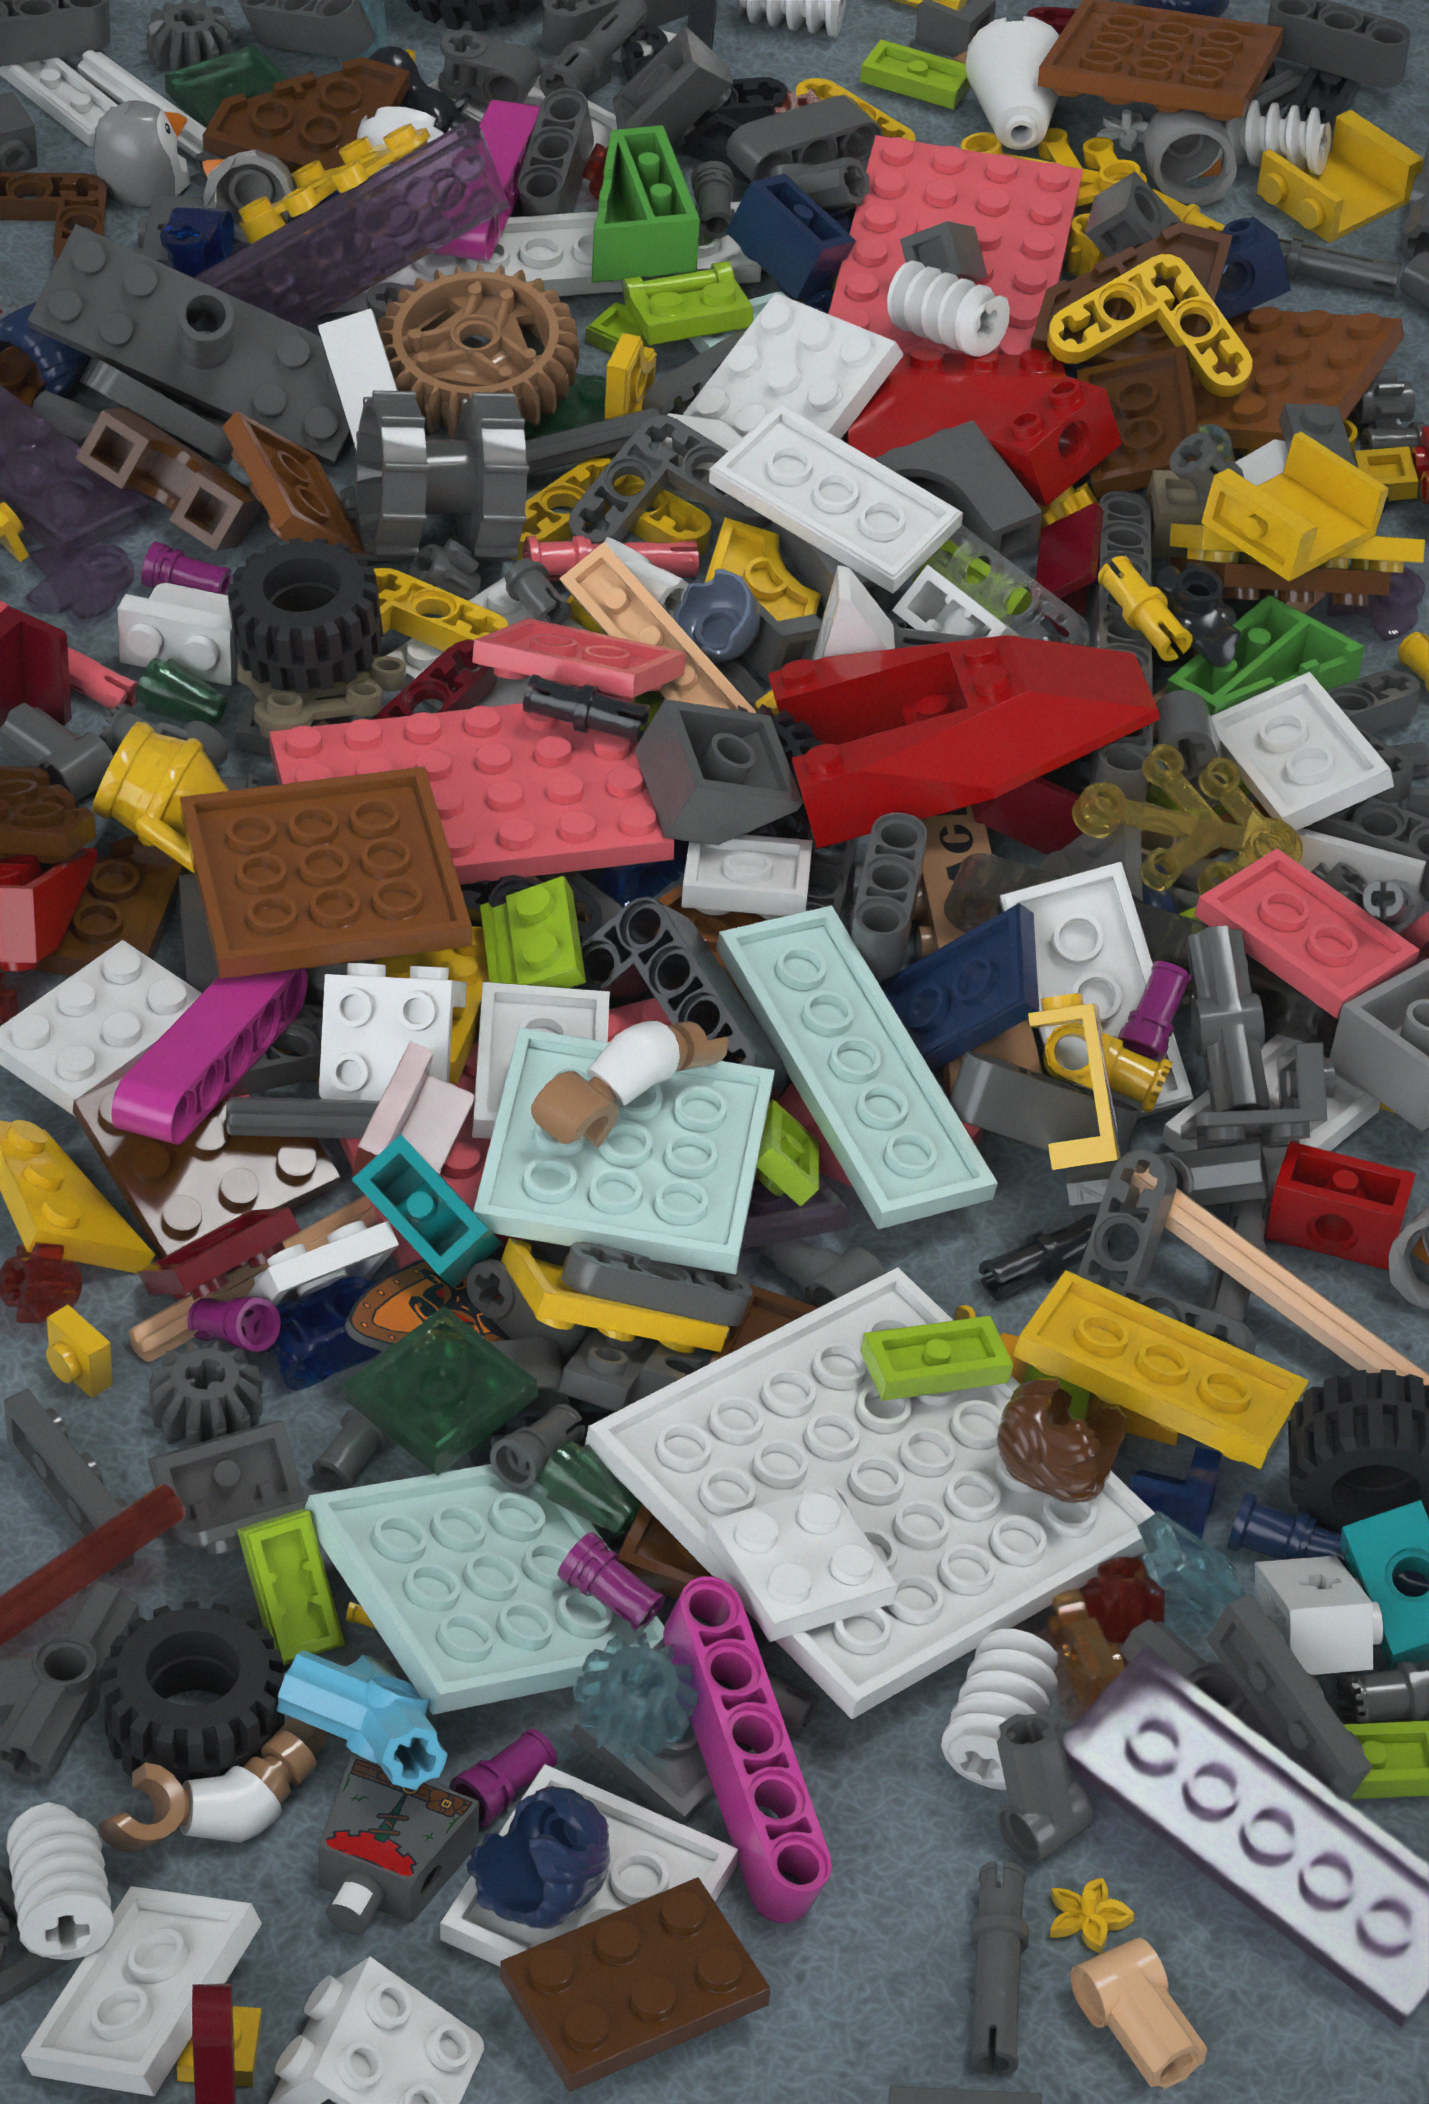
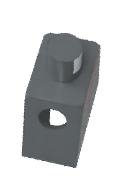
[319,1753,479,1934]

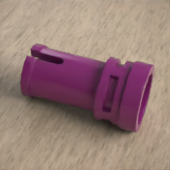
[141,541,232,595]
[1117,961,1192,1061]
[187,1297,281,1352]
[557,1532,666,1632]
[449,1728,557,1827]

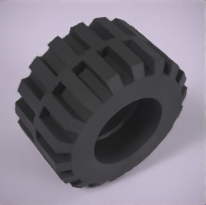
[227,538,383,693]
[1288,1369,1429,1534]
[103,1601,285,1786]

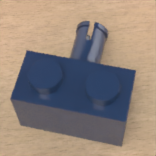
[726,174,856,300]

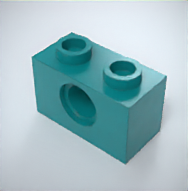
[351,1134,503,1288]
[1339,1500,1429,1670]

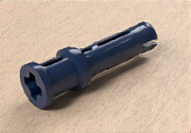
[1227,1491,1429,1597]

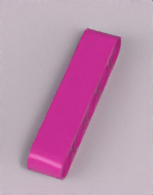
[432,100,540,262]
[111,968,308,1145]
[663,1576,832,1923]

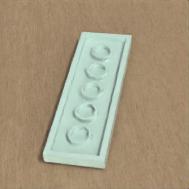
[716,905,998,1229]

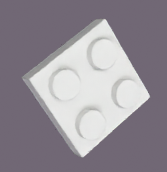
[681,835,813,920]
[245,1220,399,1315]
[705,1484,898,1642]

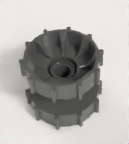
[354,390,529,562]

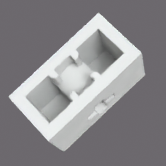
[892,564,1021,637]
[1255,1556,1383,1675]

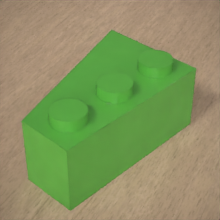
[592,125,700,283]
[1165,595,1365,716]

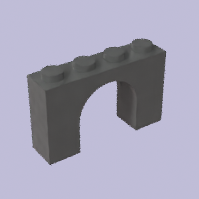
[772,420,1042,611]

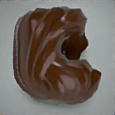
[997,1378,1127,1503]

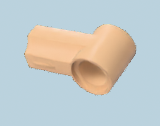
[1070,1937,1207,2089]

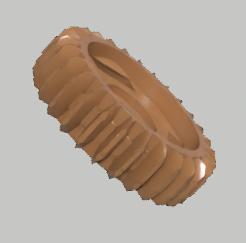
[378,263,579,439]

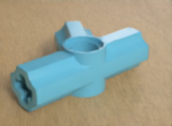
[276,1650,448,1790]

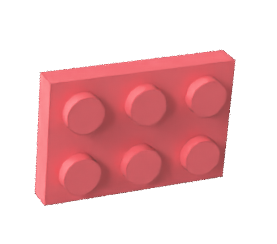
[472,618,686,702]
[1194,848,1420,1019]

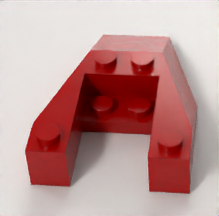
[768,635,1160,849]

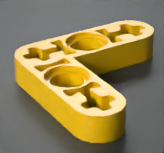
[1047,254,1252,397]
[511,458,712,561]
[373,568,509,652]

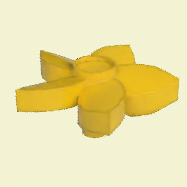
[1049,1878,1135,1954]

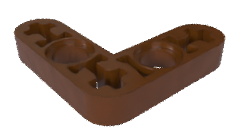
[0,172,107,266]

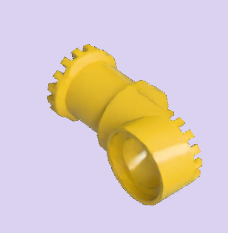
[1043,1022,1173,1114]

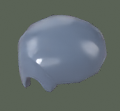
[674,569,761,663]

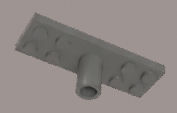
[28,224,351,467]

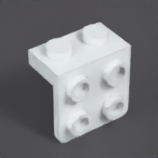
[117,583,238,686]
[319,963,467,1101]
[268,1957,484,2104]

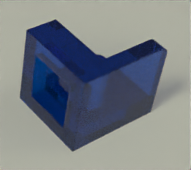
[1128,1447,1223,1545]

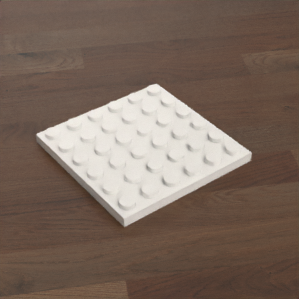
[585,1267,1166,1719]

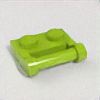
[622,261,754,345]

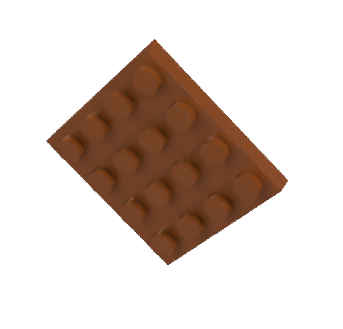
[1038,0,1284,121]
[1193,307,1404,450]
[180,766,472,979]

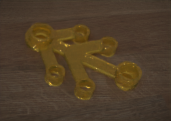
[1072,744,1303,895]

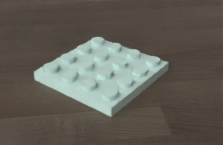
[473,1027,775,1274]
[305,1464,665,1715]

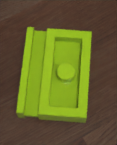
[480,876,586,989]

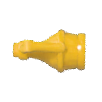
[92,721,230,874]

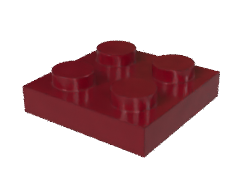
[137,1207,301,1300]

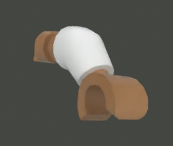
[531,1021,729,1148]
[98,1717,329,1853]

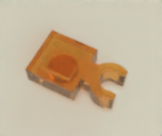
[1047,1588,1125,1719]

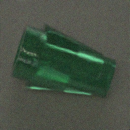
[135,657,228,728]
[537,1439,642,1537]

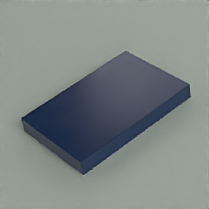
[879,903,1039,1072]

